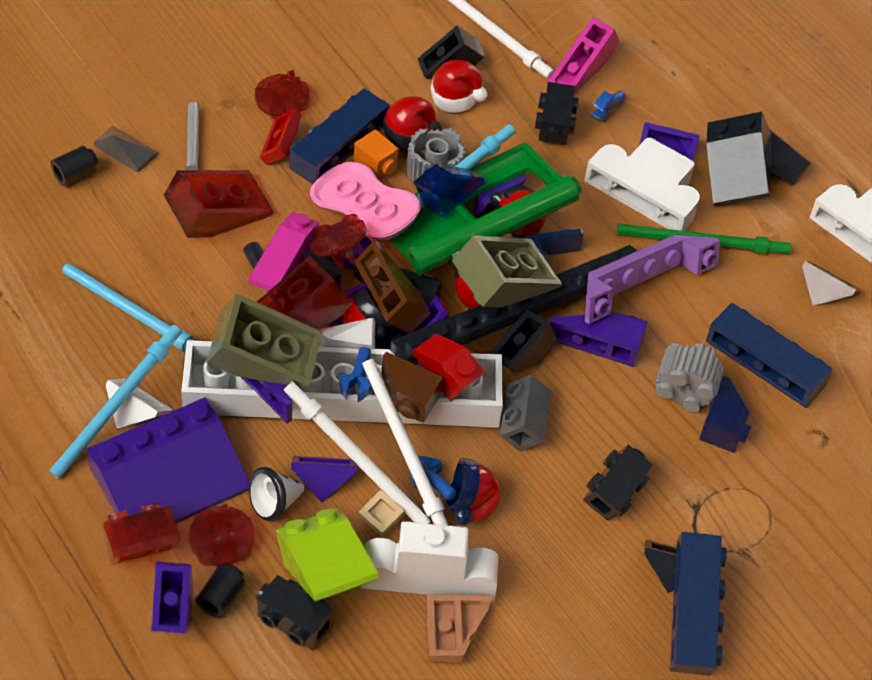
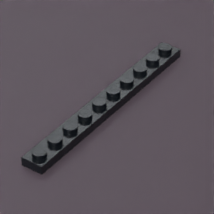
[390,245,637,365]

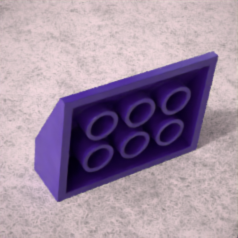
[87,397,249,543]

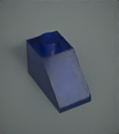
[413,164,486,217]
[699,376,751,453]

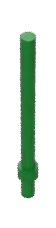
[616,223,791,255]

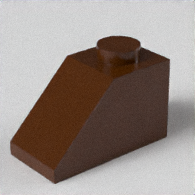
[381,352,443,423]

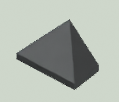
[94,126,157,172]

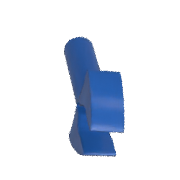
[590,90,626,122]
[339,347,373,402]
[409,456,457,500]

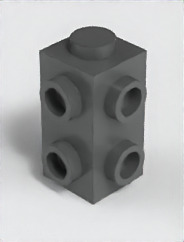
[500,375,551,451]

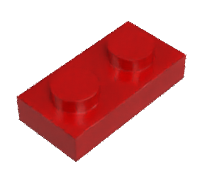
[259,108,302,165]

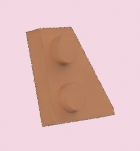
[426,595,492,662]

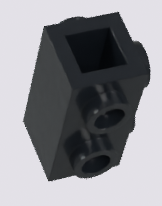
[535,82,579,145]
[583,444,653,520]
[256,575,334,651]

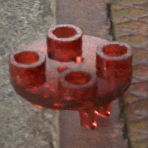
[255,70,310,120]
[310,214,367,268]
[189,504,255,566]

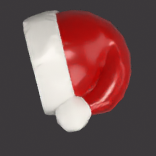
[431,60,487,113]

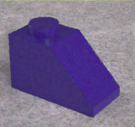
[151,562,193,634]

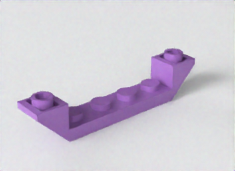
[585,235,720,324]

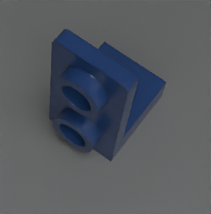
[525,229,584,262]

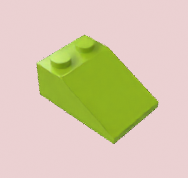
[276,509,379,601]

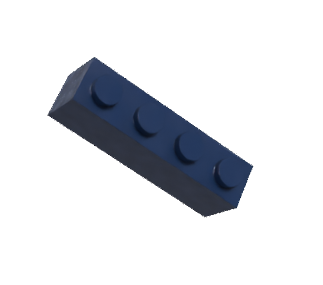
[289,88,390,184]
[706,302,833,408]
[669,531,727,676]

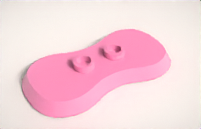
[310,162,421,241]

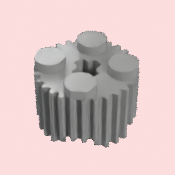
[407,128,466,188]
[655,343,725,412]

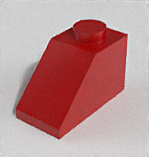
[412,333,485,402]

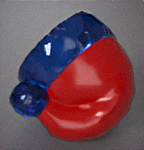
[446,458,501,526]

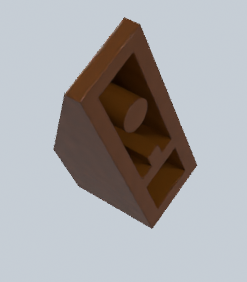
[354,241,431,333]

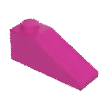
[547,17,620,93]
[248,212,319,294]

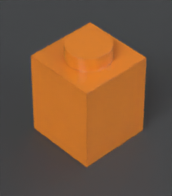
[353,129,399,180]

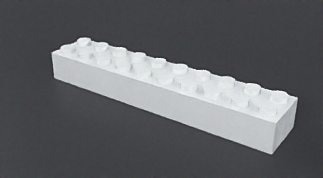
[181,340,502,428]

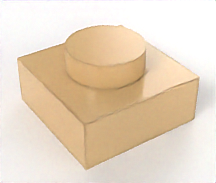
[358,490,405,538]

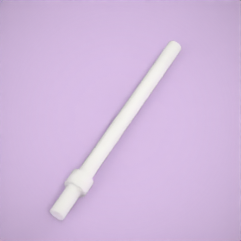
[448,0,554,79]
[362,359,449,526]
[284,381,431,524]

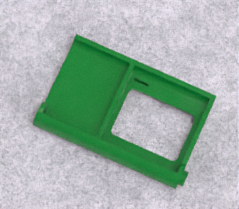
[389,142,582,276]

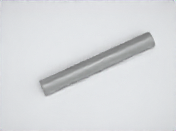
[186,102,199,173]

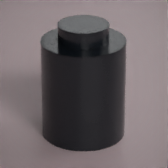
[50,145,98,186]
[195,564,246,619]

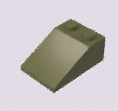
[452,236,562,307]
[206,293,323,388]

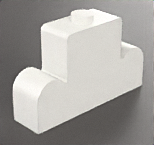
[584,138,700,231]
[810,184,872,263]
[361,522,499,601]

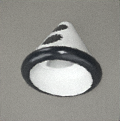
[248,467,305,522]

